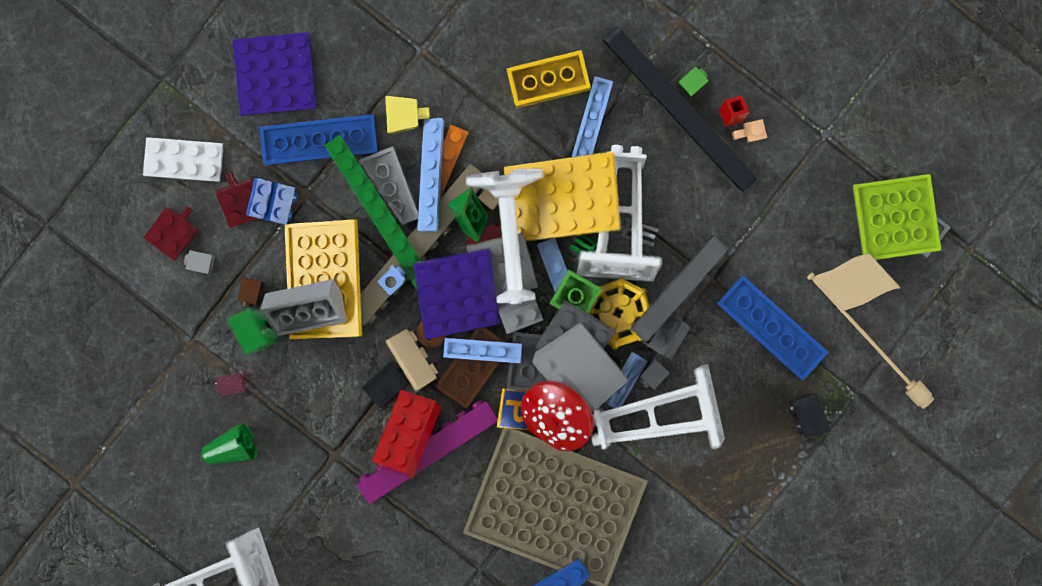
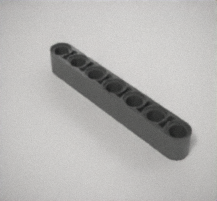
[631,235,728,342]

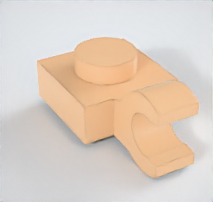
[732,119,767,143]

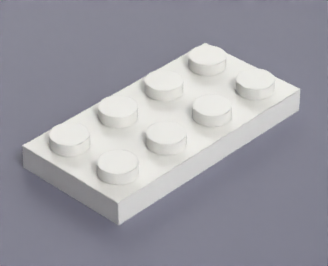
[143,137,224,182]

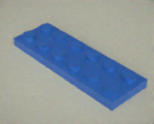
[259,114,378,166]
[717,275,828,381]

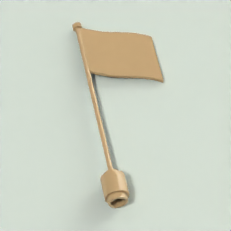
[807,253,934,409]

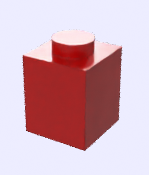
[719,95,749,127]

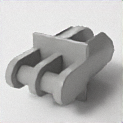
[619,218,659,247]

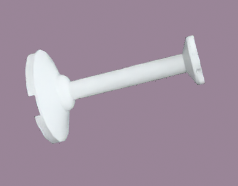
[466,169,544,304]

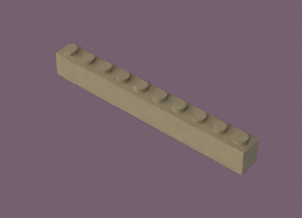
[360,164,485,326]

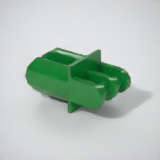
[569,235,609,255]

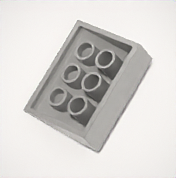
[532,322,628,412]

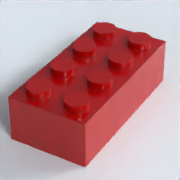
[372,390,441,479]

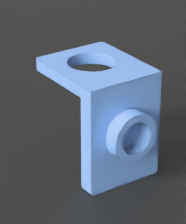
[377,265,407,295]

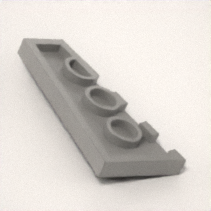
[358,146,419,225]

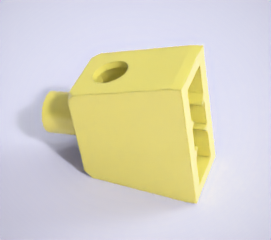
[385,96,430,135]

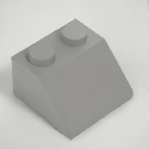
[498,289,543,334]

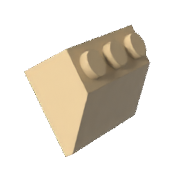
[386,329,438,391]

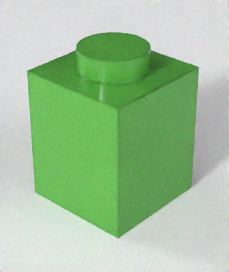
[677,67,709,98]

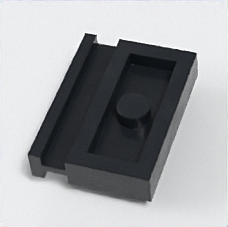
[361,362,408,408]

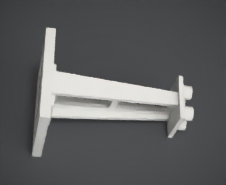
[577,145,661,282]
[592,364,725,449]
[153,528,279,586]

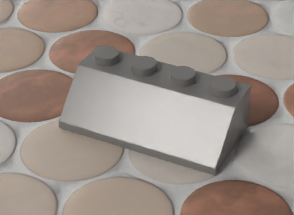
[260,279,346,336]

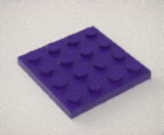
[233,32,317,116]
[413,248,501,339]

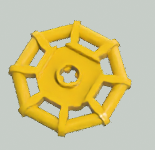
[588,277,650,349]

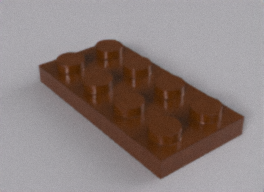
[435,327,506,409]

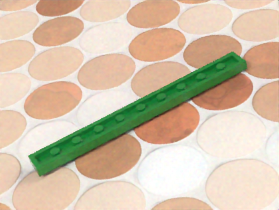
[324,135,422,290]

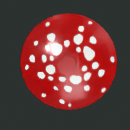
[521,381,594,451]

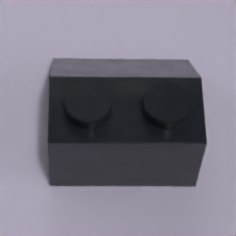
[788,393,831,438]

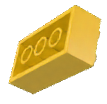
[507,50,591,109]

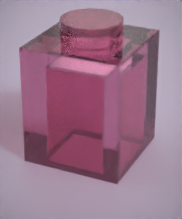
[214,372,245,396]

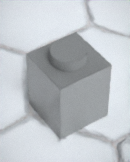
[184,250,215,274]

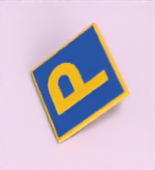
[497,389,528,430]

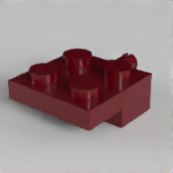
[216,172,257,228]
[143,206,199,261]

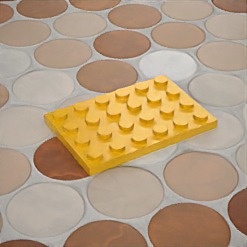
[504,152,620,242]
[285,220,362,339]

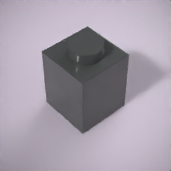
[639,360,670,390]

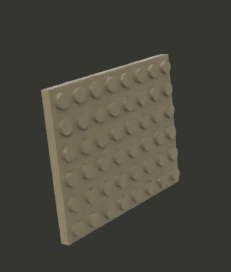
[463,428,648,586]

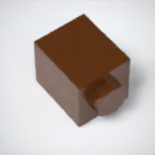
[237,278,264,308]

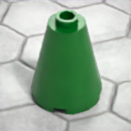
[201,423,257,465]

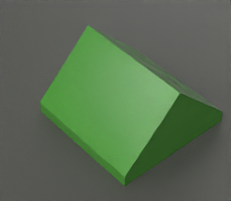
[549,270,602,313]

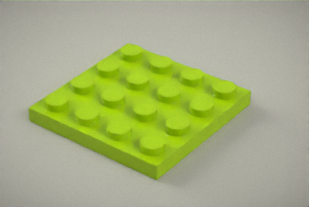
[852,174,941,260]

